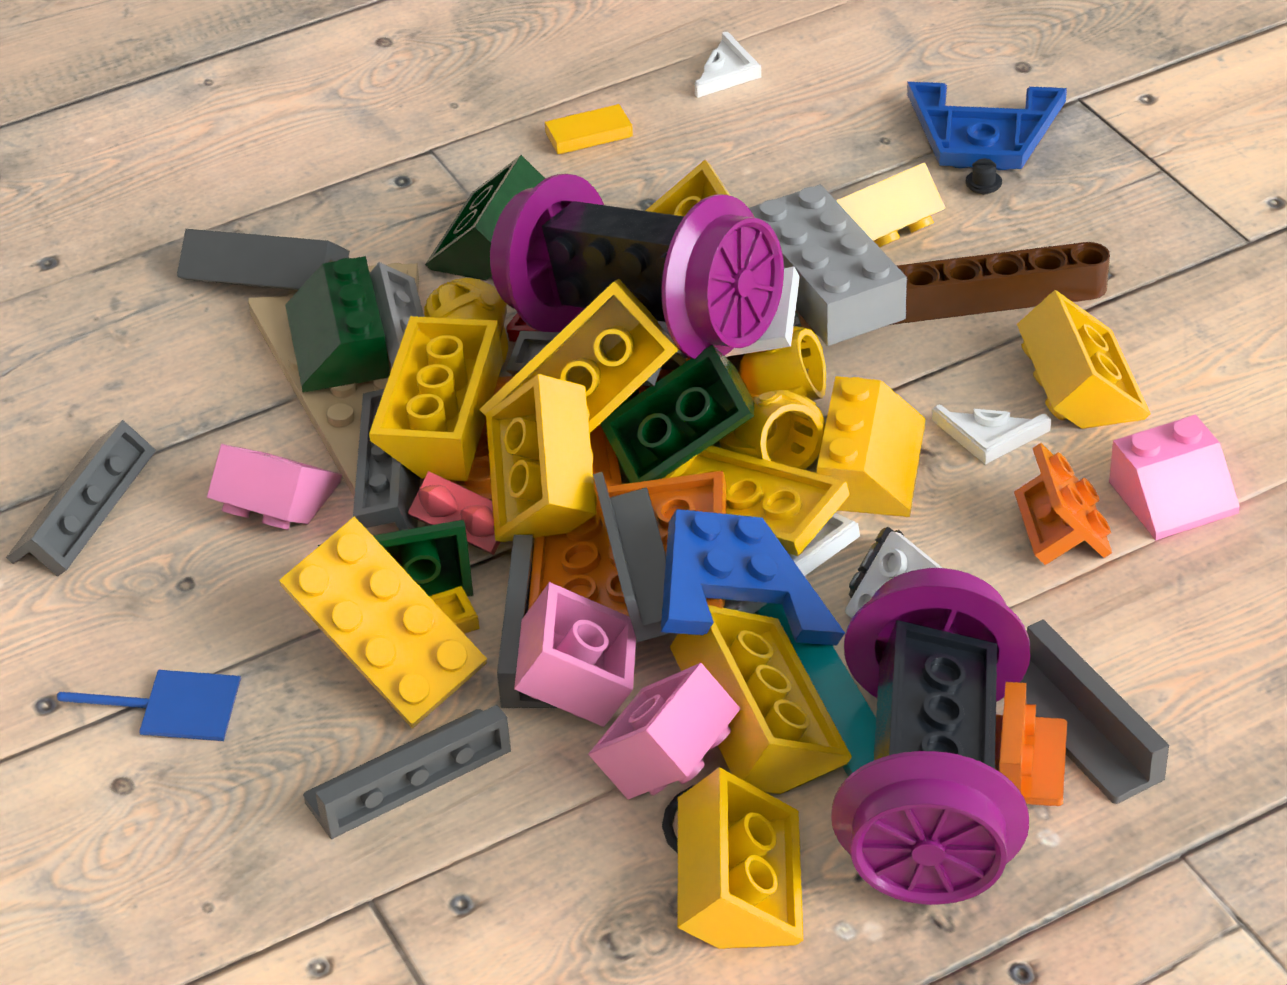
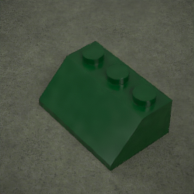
[425,155,546,280]
[285,256,390,393]
[600,344,754,483]
[318,520,474,597]

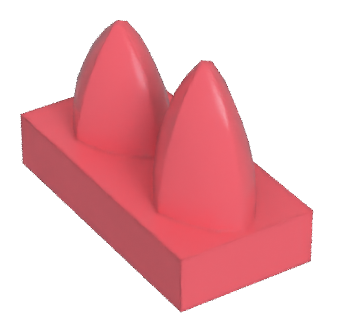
[408,471,500,555]

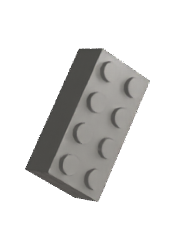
[749,184,907,346]

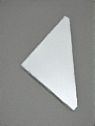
[694,32,761,98]
[932,404,1051,465]

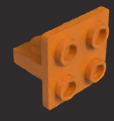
[1014,443,1112,565]
[995,682,1067,806]

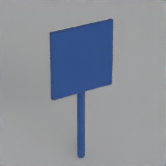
[57,670,241,741]

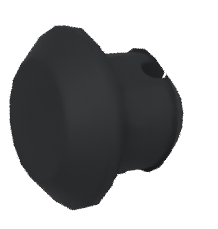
[965,158,1002,195]

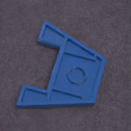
[907,81,1067,170]
[661,509,845,646]

